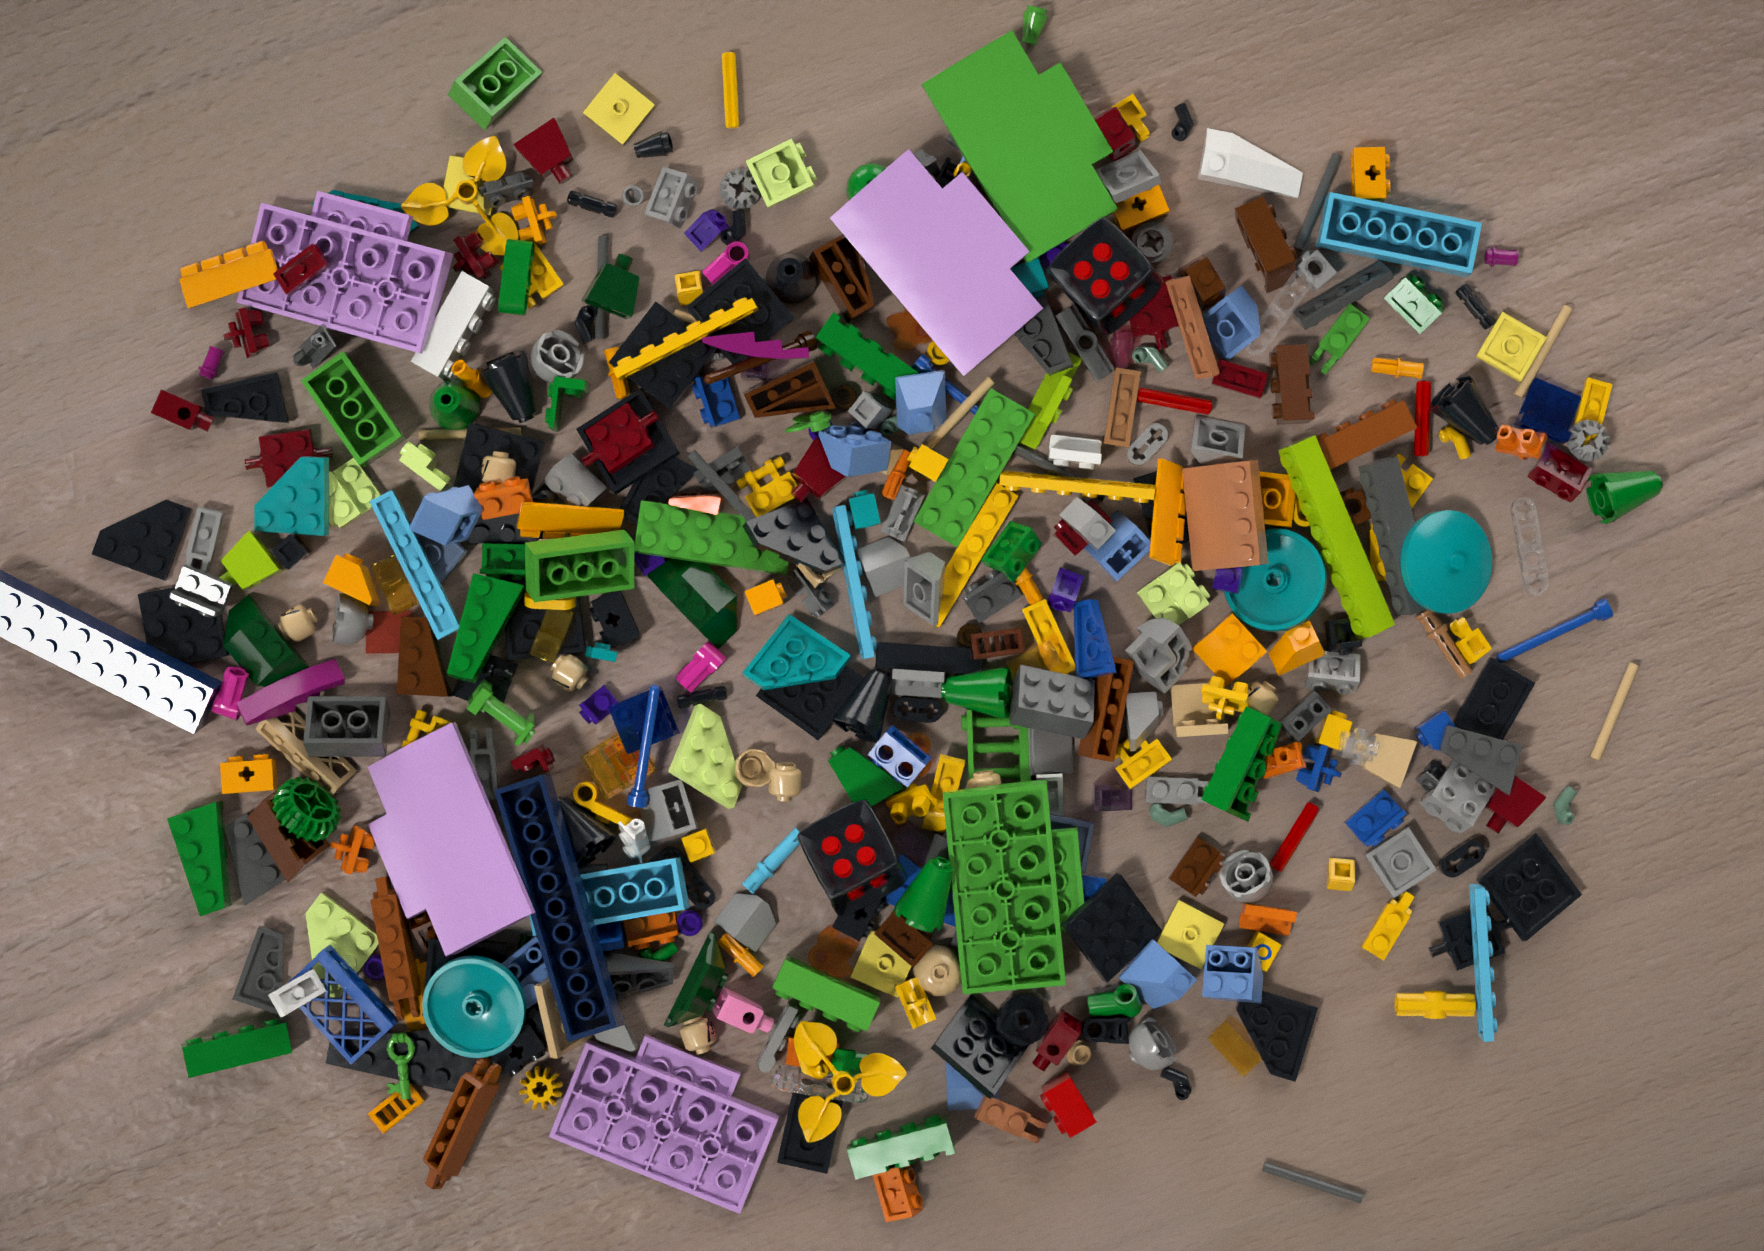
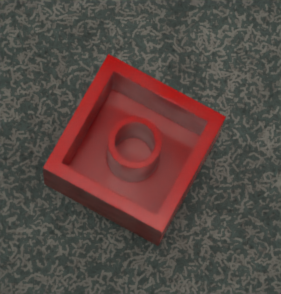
[1040,1071,1097,1138]

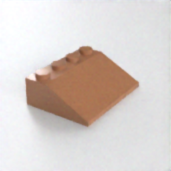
[1182,460,1269,571]

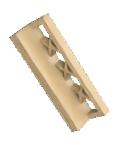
[256,711,357,797]

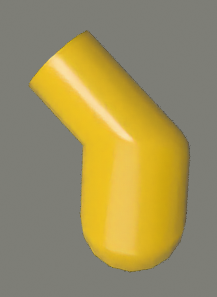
[1438,426,1471,459]
[797,1056,829,1079]

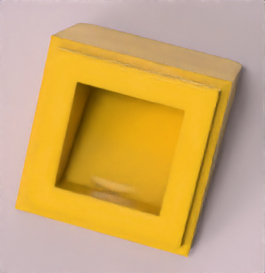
[674,270,703,306]
[1327,858,1355,891]

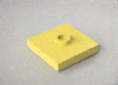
[583,73,655,146]
[443,156,493,216]
[1475,312,1547,383]
[1156,900,1224,969]
[850,930,911,998]

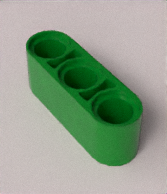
[498,239,534,316]

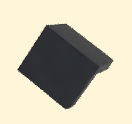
[271,534,312,570]

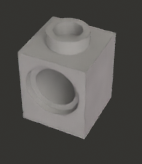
[1295,249,1337,292]
[848,391,893,429]

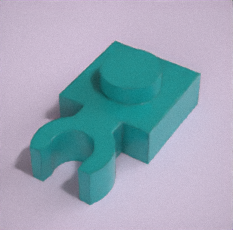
[585,643,617,662]

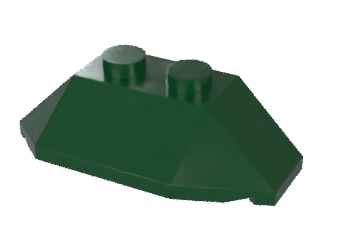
[647,558,737,649]
[223,594,310,687]
[664,930,728,1027]

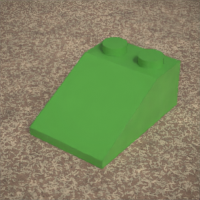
[448,37,542,130]

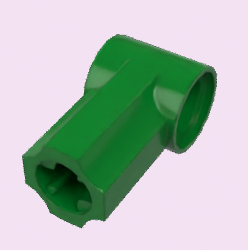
[1088,984,1142,1018]
[830,1048,868,1077]

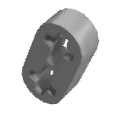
[1126,423,1168,466]

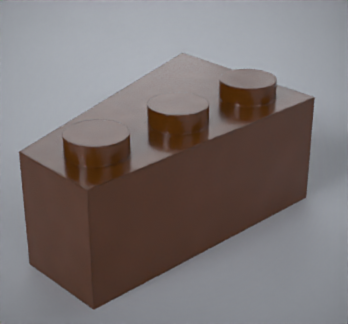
[1235,196,1298,293]
[808,234,874,324]
[1269,344,1315,425]
[743,360,835,418]
[397,617,453,697]
[248,789,330,883]

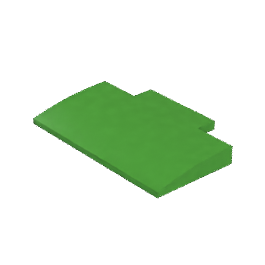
[921,30,1118,263]
[943,779,1084,994]

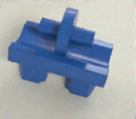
[1296,744,1342,793]

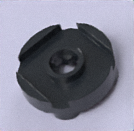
[996,994,1048,1046]

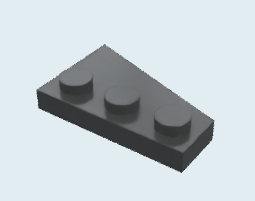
[1014,295,1073,376]
[1439,725,1523,795]
[225,813,286,906]
[232,925,284,1015]

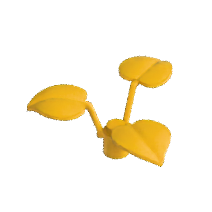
[401,136,519,256]
[794,1021,907,1143]

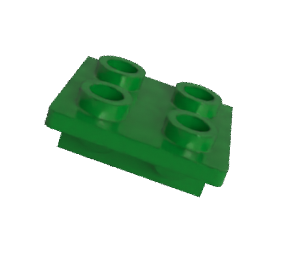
[545,376,591,432]

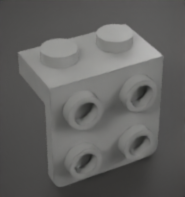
[1419,760,1495,834]

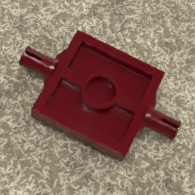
[1129,275,1179,351]
[581,402,660,474]
[245,429,334,488]

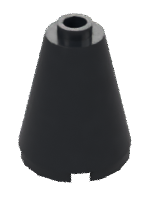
[766,253,817,304]
[477,349,536,423]
[1429,374,1499,445]
[832,668,892,743]
[558,796,616,869]

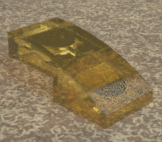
[371,555,418,615]
[530,609,574,664]
[1006,640,1062,677]
[1207,1021,1262,1077]

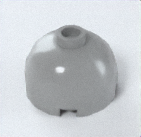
[530,330,584,382]
[332,593,373,645]
[1220,850,1273,903]
[1129,1017,1178,1071]

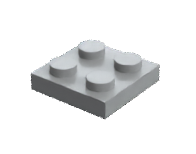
[1095,150,1162,204]
[1364,827,1436,898]

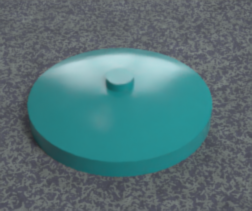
[1400,510,1492,614]
[1224,529,1327,632]
[422,956,527,1058]

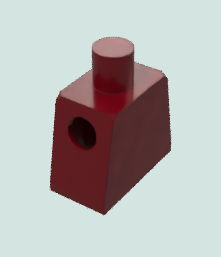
[1094,107,1136,162]
[513,118,573,184]
[151,389,214,432]
[790,438,848,503]
[1485,776,1546,834]
[1032,1008,1082,1071]

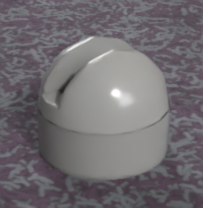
[622,185,643,207]

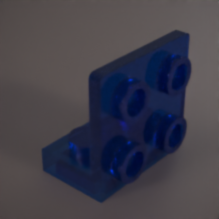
[1514,378,1581,444]
[609,686,680,754]

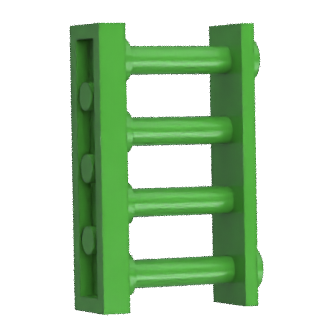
[467,679,535,746]
[961,710,1031,788]

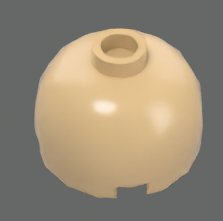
[913,945,962,996]

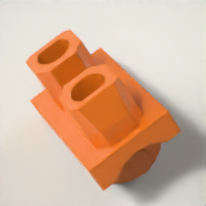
[1495,425,1548,460]
[1263,742,1306,779]
[330,825,375,875]

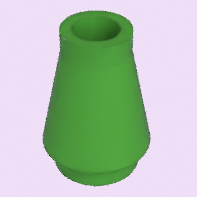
[1022,5,1048,45]

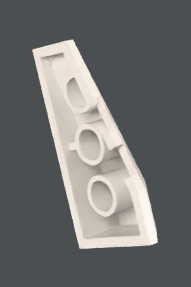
[1197,128,1303,199]

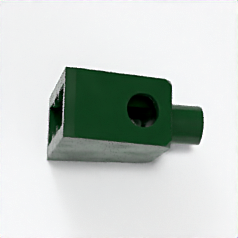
[582,254,639,319]

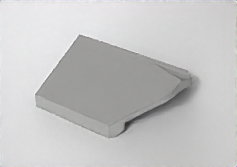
[857,537,910,597]
[715,893,776,952]

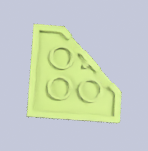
[668,704,743,809]
[305,892,379,998]

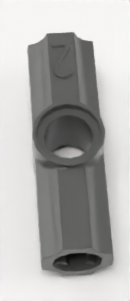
[1055,304,1115,382]

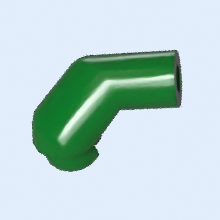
[638,942,678,962]

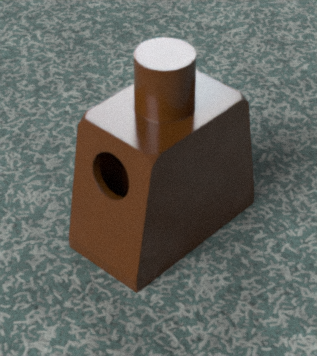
[1178,256,1226,311]

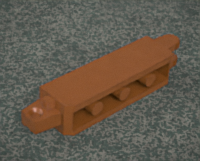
[370,876,421,1021]
[423,1057,501,1190]

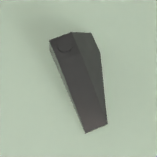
[603,951,674,999]

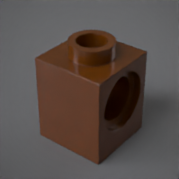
[1340,487,1371,526]

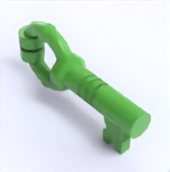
[387,1033,415,1100]

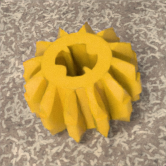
[519,1066,563,1110]

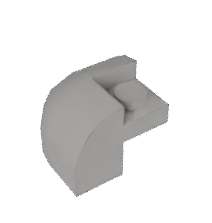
[1125,618,1192,694]

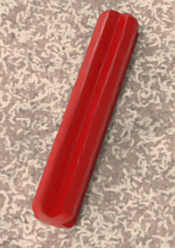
[1414,381,1431,457]
[1137,388,1212,415]
[1270,802,1320,872]

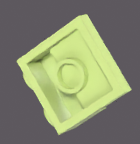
[746,138,817,209]
[399,441,453,492]
[329,457,381,529]
[1136,563,1210,625]

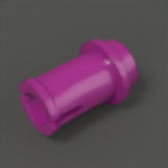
[1484,247,1519,267]
[198,346,225,380]

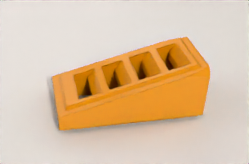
[367,1083,424,1135]

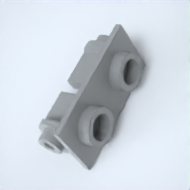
[881,485,925,542]

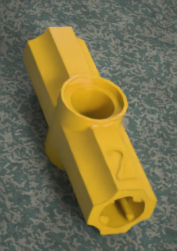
[1394,991,1476,1019]

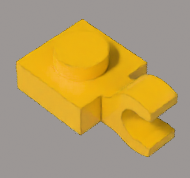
[1111,94,1150,143]
[1448,617,1492,664]

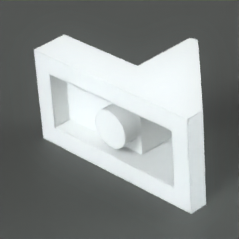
[1036,773,1064,815]
[268,969,326,1017]

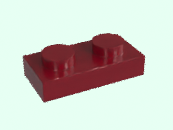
[273,243,330,296]
[1211,359,1268,399]

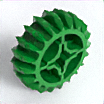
[272,776,341,842]

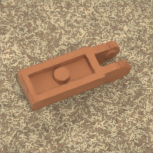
[974,1095,1047,1144]

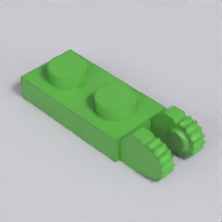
[1309,304,1370,374]

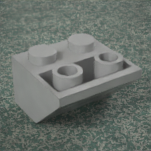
[533,453,607,507]
[639,779,698,842]

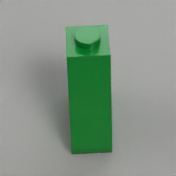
[828,745,904,807]

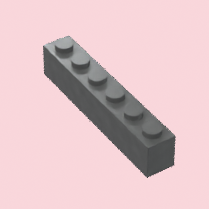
[1358,457,1426,615]

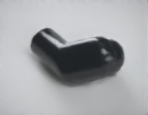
[1171,103,1194,141]
[721,210,746,245]
[574,305,596,344]
[1160,1066,1191,1100]

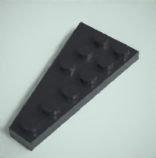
[325,1027,479,1092]

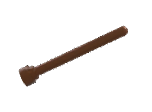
[704,331,817,384]

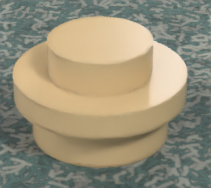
[1065,1040,1091,1066]

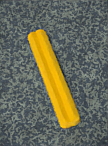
[722,52,739,129]

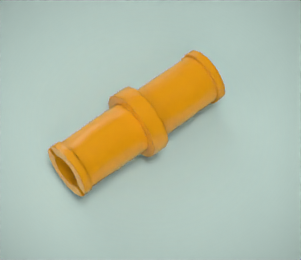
[451,360,492,398]

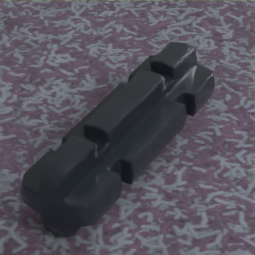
[567,190,617,218]
[1455,284,1496,330]
[677,686,728,709]

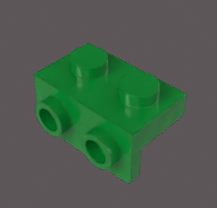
[480,543,526,581]

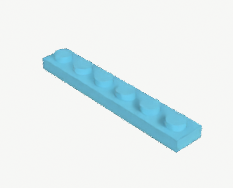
[369,490,460,640]
[832,505,877,660]
[1469,883,1498,1042]

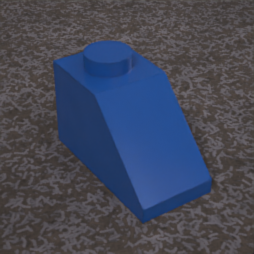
[1415,710,1456,751]

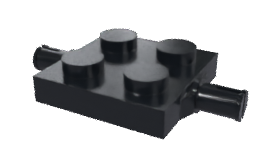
[1428,906,1512,971]

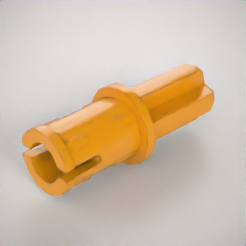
[604,347,631,399]
[1371,357,1424,379]
[1015,567,1042,605]
[718,932,764,978]

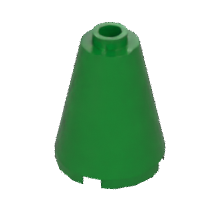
[429,379,481,430]
[1586,471,1663,524]
[941,667,1013,719]
[894,856,953,932]

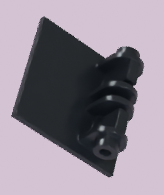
[452,655,518,703]

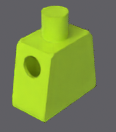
[219,531,284,590]

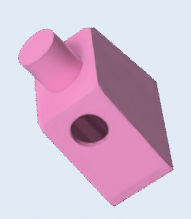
[712,986,774,1034]

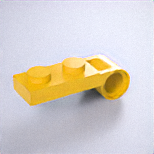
[922,754,965,834]
[573,781,634,830]

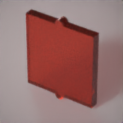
[365,611,411,654]

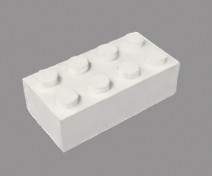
[411,271,496,381]

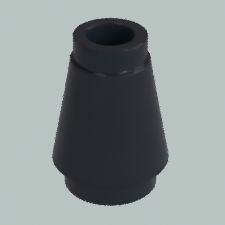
[634,131,674,158]

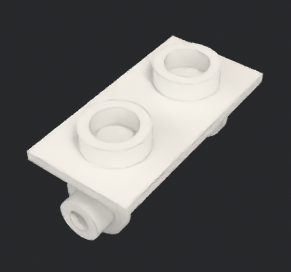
[618,819,650,864]

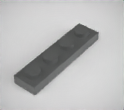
[1291,260,1394,330]

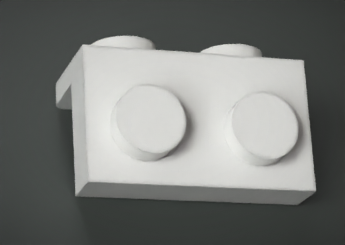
[1048,435,1102,470]

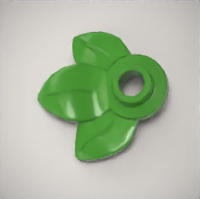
[785,411,832,433]

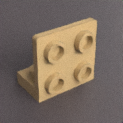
[1171,683,1229,737]

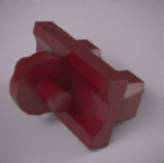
[452,232,499,279]
[223,307,269,358]

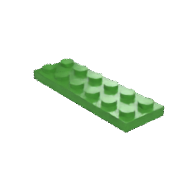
[913,388,1035,547]
[634,500,789,575]

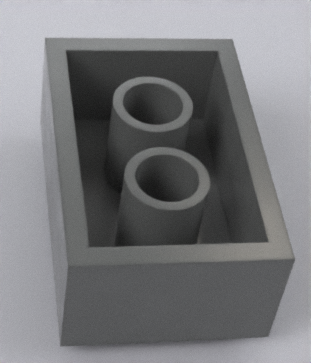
[1009,665,1095,739]
[303,696,390,757]

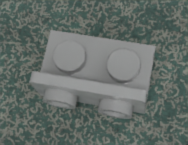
[644,166,699,229]
[1304,651,1360,694]
[891,669,945,698]

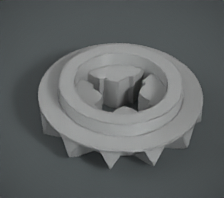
[720,168,760,210]
[1131,222,1172,263]
[1567,420,1610,461]

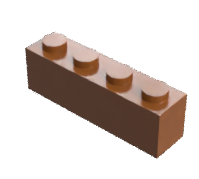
[1316,399,1417,470]
[1078,656,1134,762]

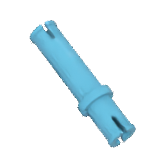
[742,827,800,894]

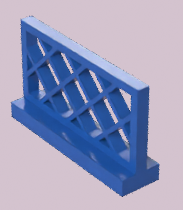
[288,945,399,1065]

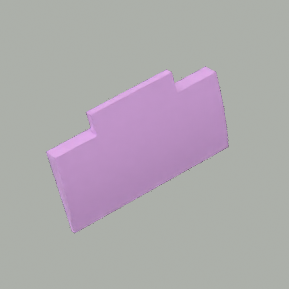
[830,149,1043,376]
[236,191,453,353]
[368,722,536,956]
[549,1034,779,1214]

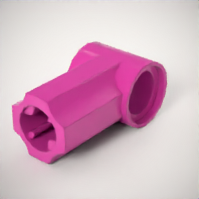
[702,242,750,284]
[675,641,727,693]
[212,667,249,721]

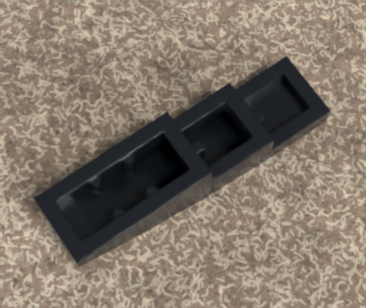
[875,642,984,674]

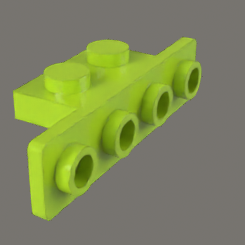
[1019,351,1081,450]

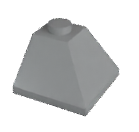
[1191,415,1245,466]
[903,552,945,626]

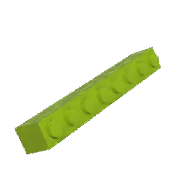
[1278,435,1395,639]

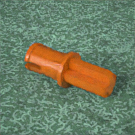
[881,449,911,500]

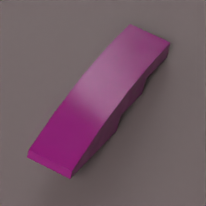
[702,332,809,359]
[237,659,345,726]

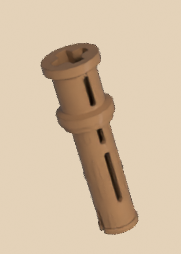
[1414,609,1473,679]

